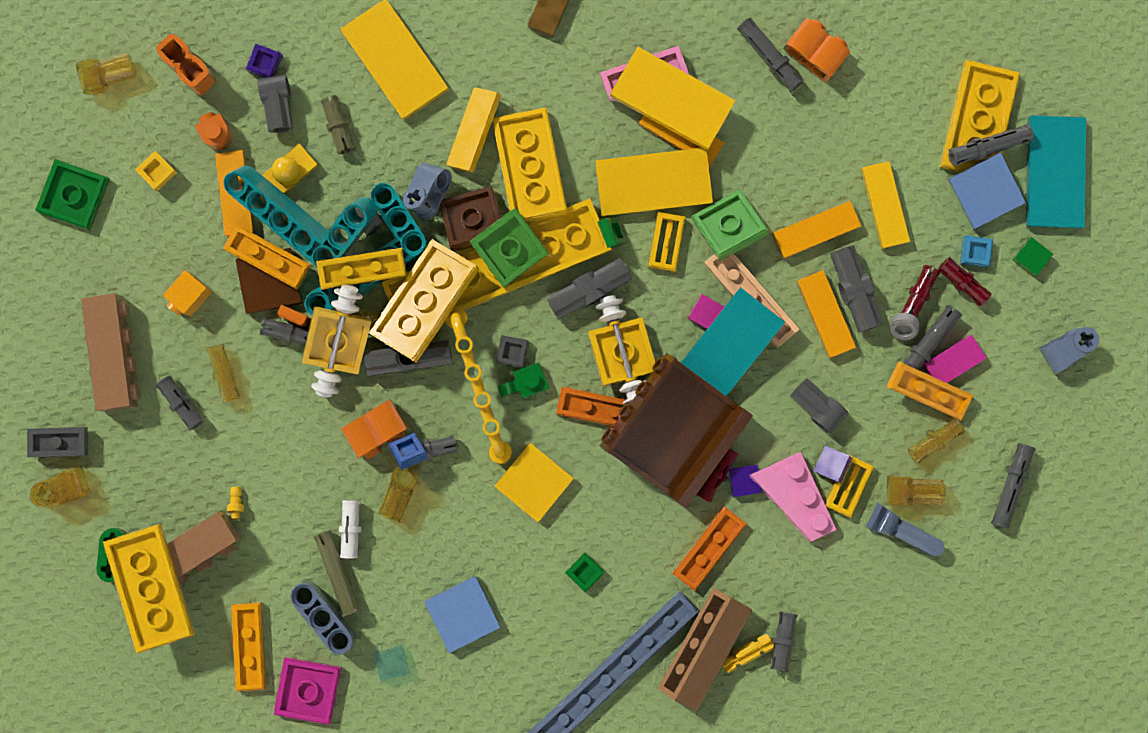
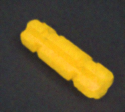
[722,634,774,673]

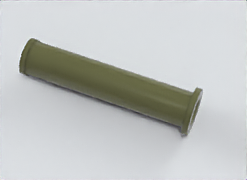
[313,530,362,618]

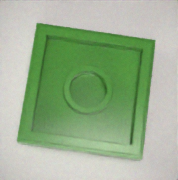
[691,189,769,262]
[469,208,549,288]

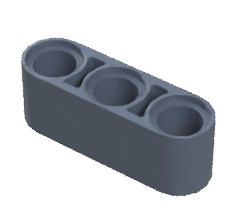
[290,581,356,655]

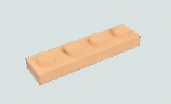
[704,254,800,348]

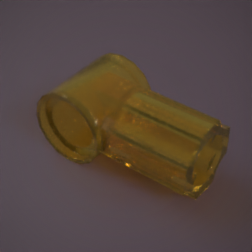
[75,53,137,95]
[378,466,420,523]
[887,476,945,505]

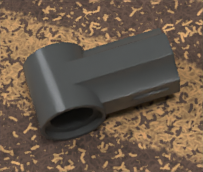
[258,75,293,133]
[790,378,849,435]

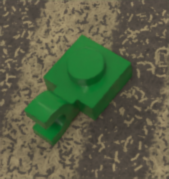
[497,362,549,399]

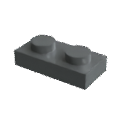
[27,427,88,457]

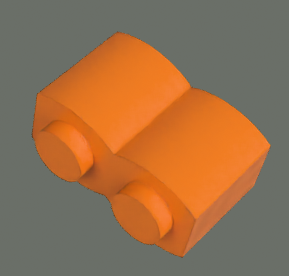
[783,18,850,83]
[156,33,216,96]
[341,400,409,460]

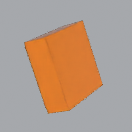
[277,305,311,328]

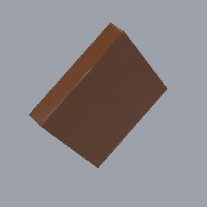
[440,186,501,252]
[235,248,303,315]

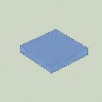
[948,153,1026,229]
[424,576,501,653]

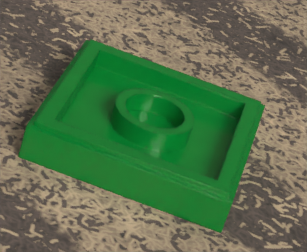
[35,159,110,231]

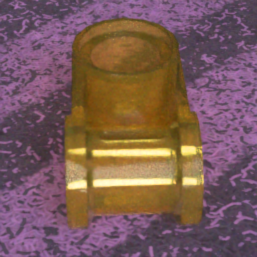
[30,466,92,508]

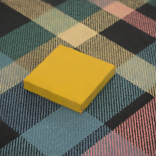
[494,443,574,522]

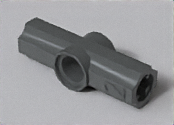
[830,245,883,333]
[546,258,632,320]
[364,340,452,377]

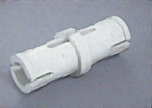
[339,500,362,558]

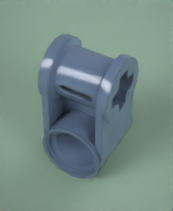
[403,163,452,220]
[1039,327,1099,374]

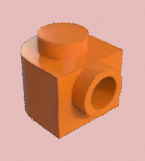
[195,112,232,150]

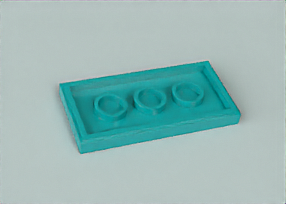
[1026,115,1086,229]
[681,287,785,396]

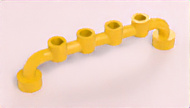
[445,306,512,464]

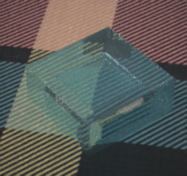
[373,645,410,682]

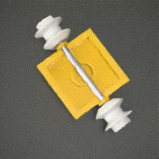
[302,285,371,398]
[587,295,655,404]

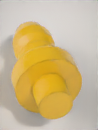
[227,487,244,520]

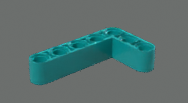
[223,165,377,267]
[304,183,428,315]

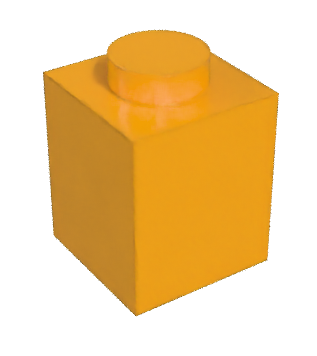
[162,270,213,317]

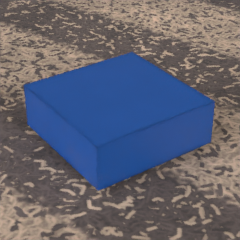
[389,433,427,470]

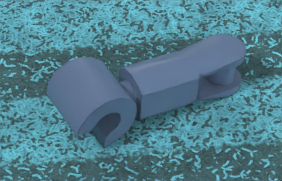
[866,503,944,556]

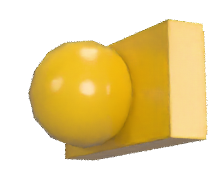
[262,144,319,195]

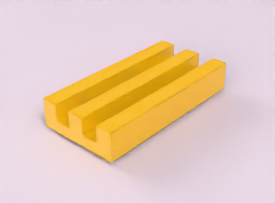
[648,212,685,273]
[825,455,874,518]

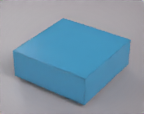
[960,235,993,268]

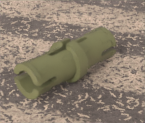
[320,95,355,154]

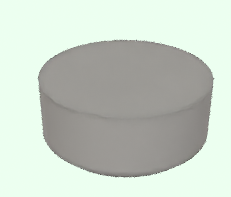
[890,313,920,340]

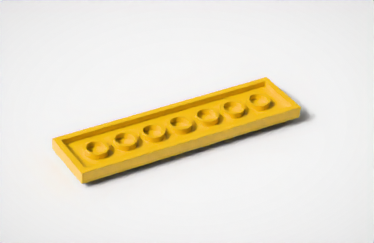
[382,198,611,310]

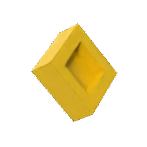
[135,151,177,191]

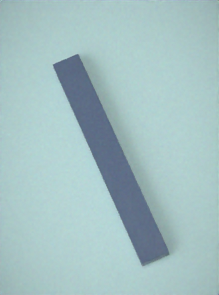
[527,591,699,733]

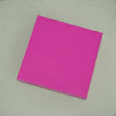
[273,656,342,725]

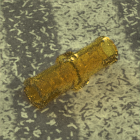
[206,344,241,403]
[908,418,965,464]

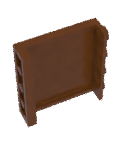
[600,353,753,508]

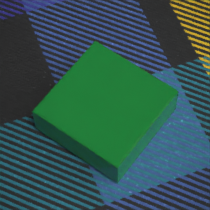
[597,218,627,248]
[1012,237,1054,277]
[565,552,605,593]

